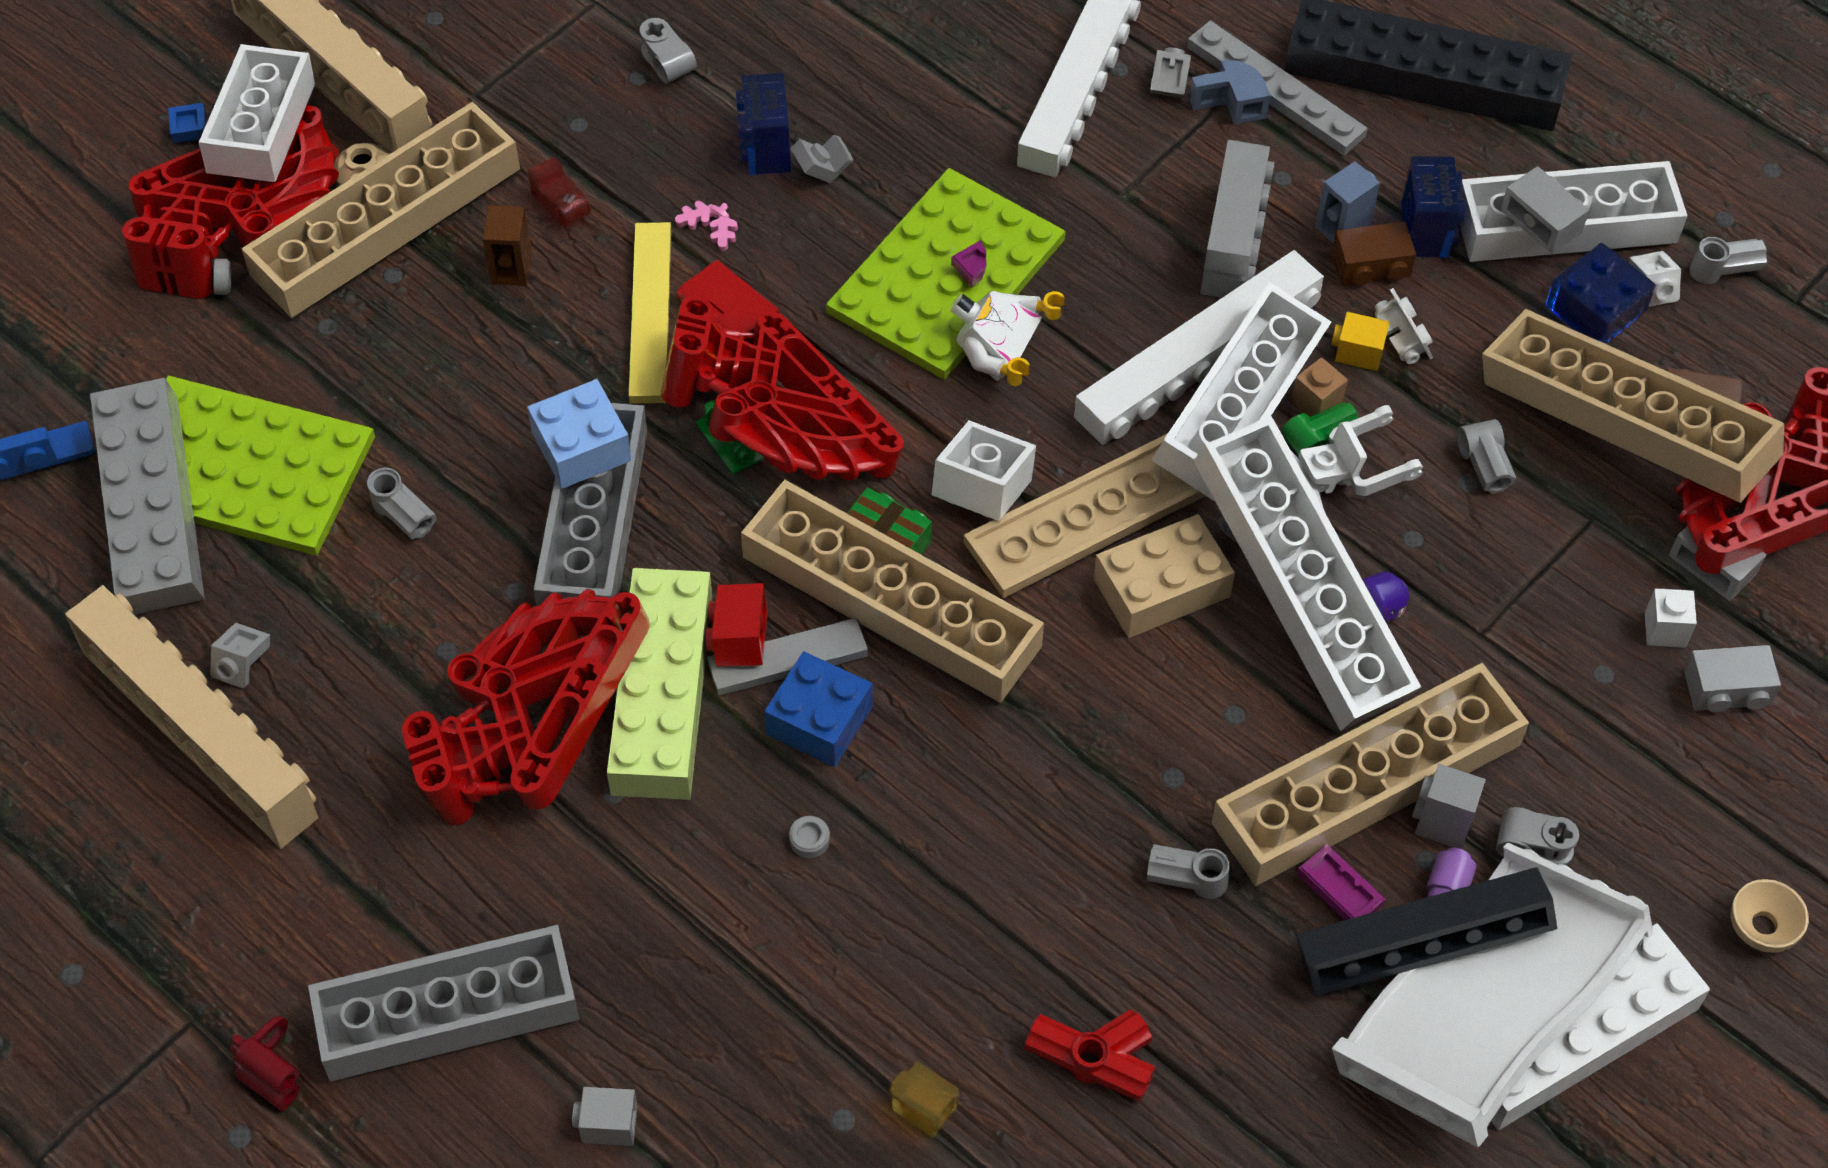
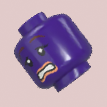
[1362,571,1409,623]

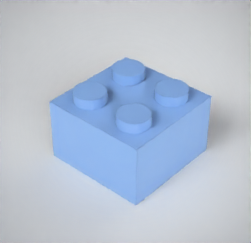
[527,379,632,489]

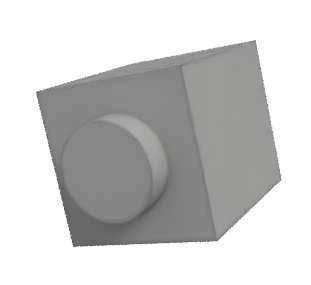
[572,1087,638,1146]

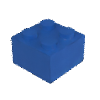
[764,651,873,767]

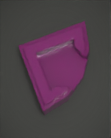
[951,241,987,288]

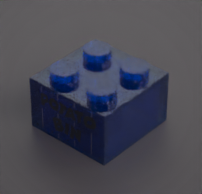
[735,73,791,175]
[1401,156,1465,258]
[1545,242,1657,344]

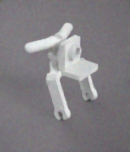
[1290,405,1423,512]

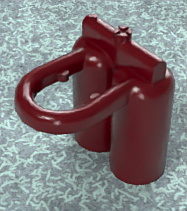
[229,1016,300,1111]

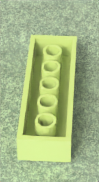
[607,568,712,800]

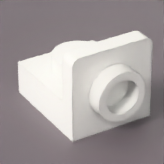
[1629,251,1681,307]

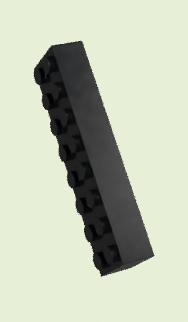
[1284,0,1572,131]

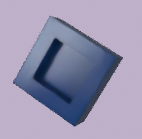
[168,103,207,143]

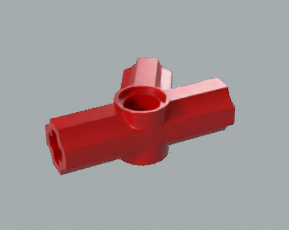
[1024,1009,1156,1102]

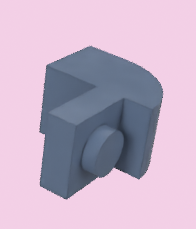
[1189,60,1271,125]

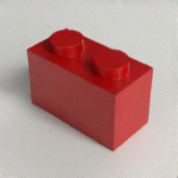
[706,583,768,667]

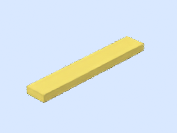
[629,222,671,404]

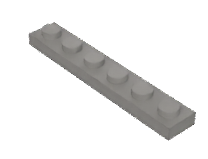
[1187,20,1368,156]

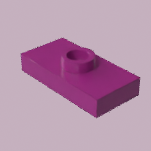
[1297,844,1386,920]

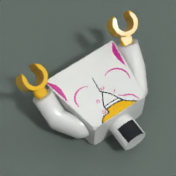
[950,291,1064,387]

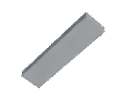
[707,618,868,696]

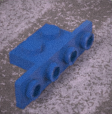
[0,421,95,480]

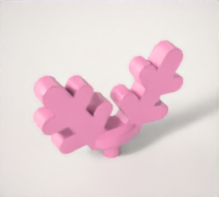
[675,201,738,252]

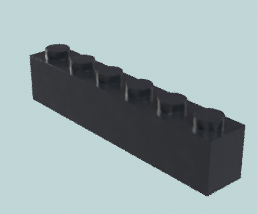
[1296,867,1558,997]

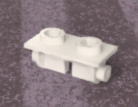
[1375,288,1433,364]

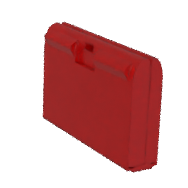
[676,260,780,343]

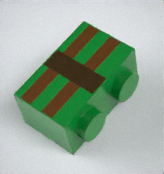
[847,487,932,555]

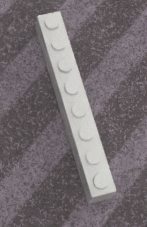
[1017,0,1141,178]
[1074,250,1324,445]

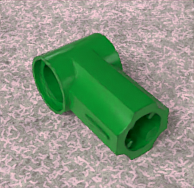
[1281,402,1358,458]

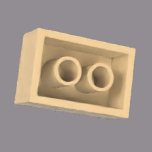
[1094,514,1235,638]

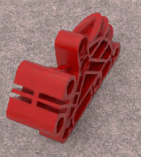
[122,105,339,299]
[660,296,904,481]
[1675,367,1828,574]
[402,589,650,825]

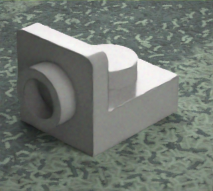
[1150,48,1191,98]
[790,135,853,183]
[210,623,270,688]

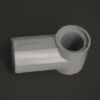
[1689,237,1767,284]
[1457,419,1516,494]
[367,467,437,540]
[1147,844,1229,899]

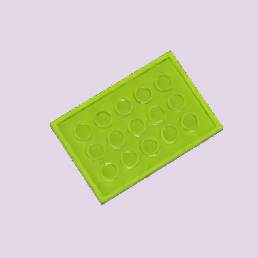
[826,168,1066,380]
[166,375,375,556]

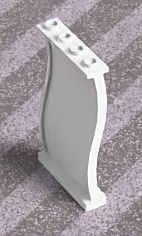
[1332,843,1653,1148]

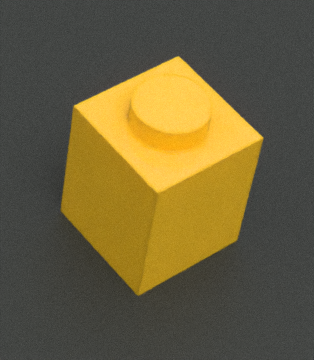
[1331,312,1390,371]

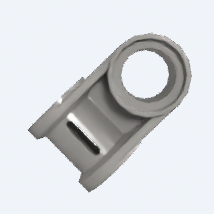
[640,18,697,84]
[1496,807,1579,865]

